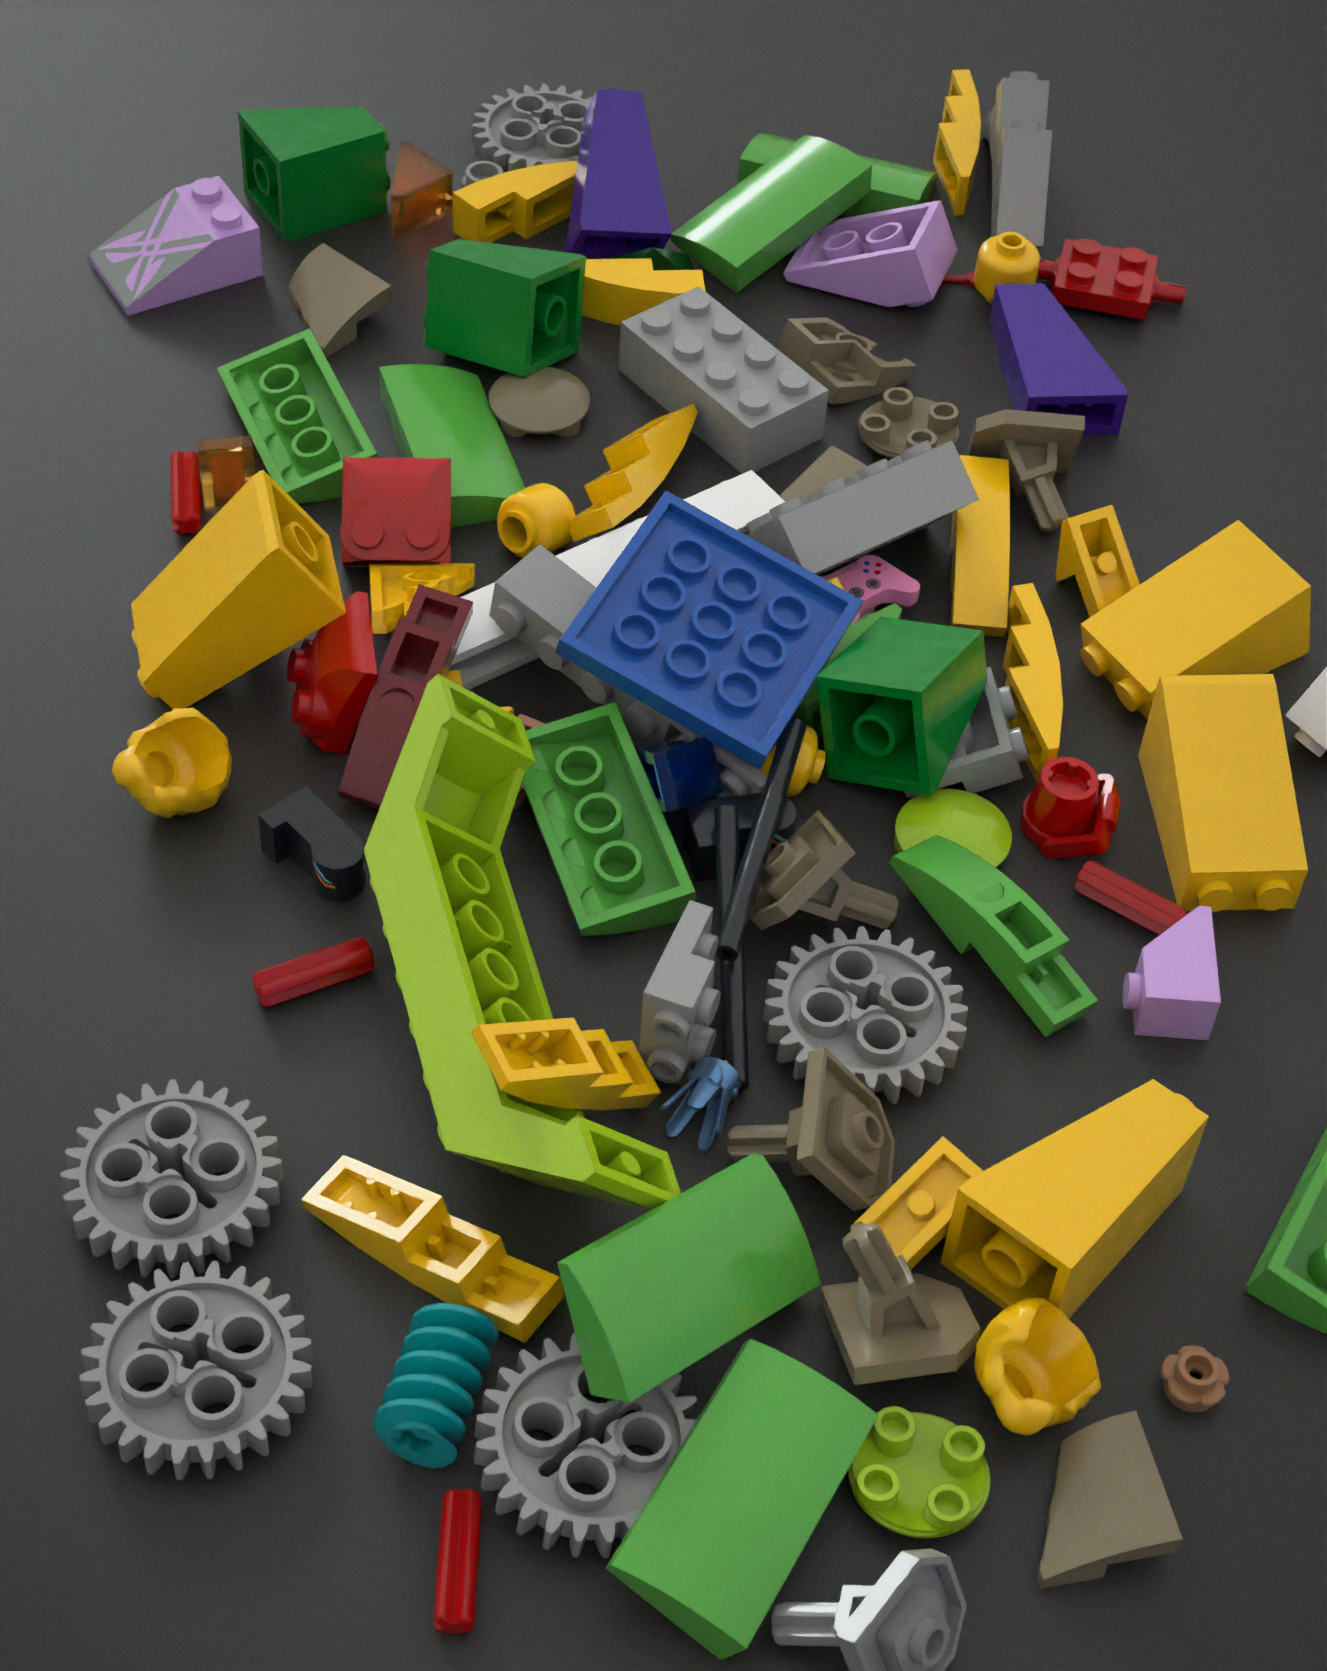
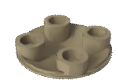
[489,367,590,437]
[858,387,960,458]

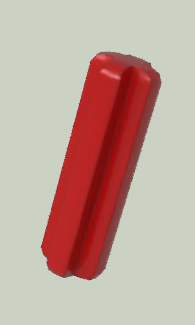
[170,450,202,535]
[1074,861,1188,935]
[252,937,374,1007]
[433,1489,482,1634]

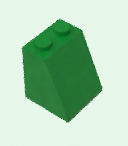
[238,107,391,243]
[423,239,586,377]
[816,617,987,796]

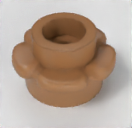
[1161,1345,1230,1413]

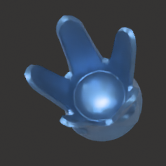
[659,1057,742,1153]

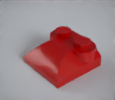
[340,457,451,566]
[287,591,377,754]

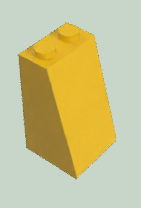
[131,470,346,708]
[1080,520,1311,720]
[1138,674,1308,912]
[940,1079,1209,1319]

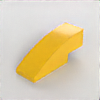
[453,161,577,243]
[582,258,706,326]

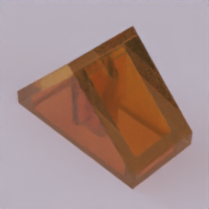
[391,141,453,237]
[197,435,255,508]

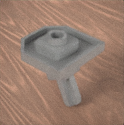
[771,1549,967,1671]

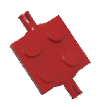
[1037,239,1187,320]

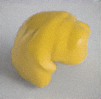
[111,707,233,819]
[974,1298,1101,1436]

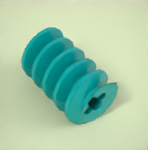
[373,1303,499,1468]

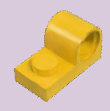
[852,1136,983,1269]

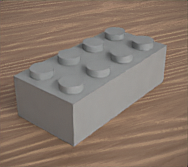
[618,286,829,474]
[746,440,979,575]

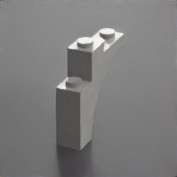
[982,71,1052,250]

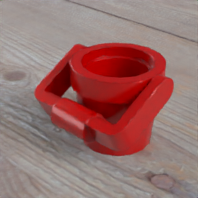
[1020,757,1122,859]

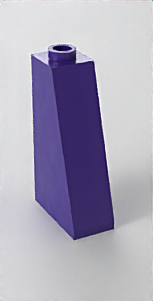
[566,88,672,259]
[989,283,1128,435]

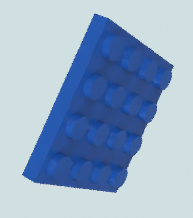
[555,491,863,769]

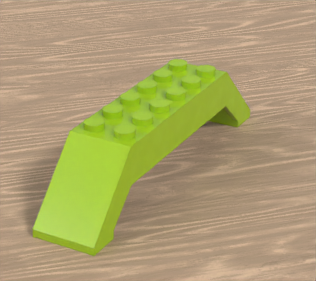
[364,674,681,1211]

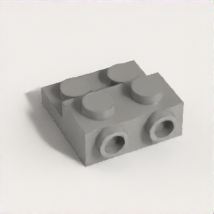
[904,666,1030,798]
[639,900,721,1086]

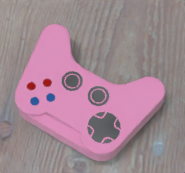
[821,555,920,624]

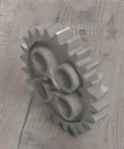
[472,84,594,173]
[763,926,968,1104]
[60,1079,283,1278]
[79,1261,313,1480]
[473,1333,698,1558]

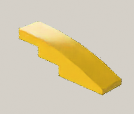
[933,69,981,216]
[569,404,698,542]
[950,455,1010,637]
[1002,583,1063,781]
[471,1017,661,1110]
[301,1155,565,1343]

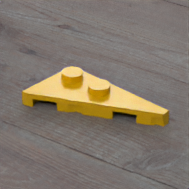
[369,563,475,634]

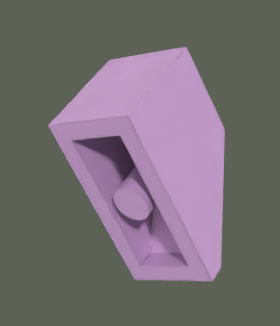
[1122,906,1221,1041]

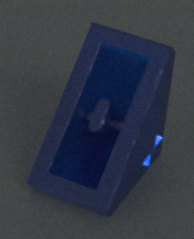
[635,736,724,812]

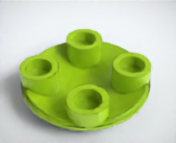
[893,789,1012,868]
[848,1406,990,1538]

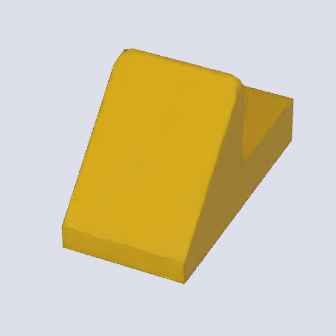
[1056,505,1140,617]

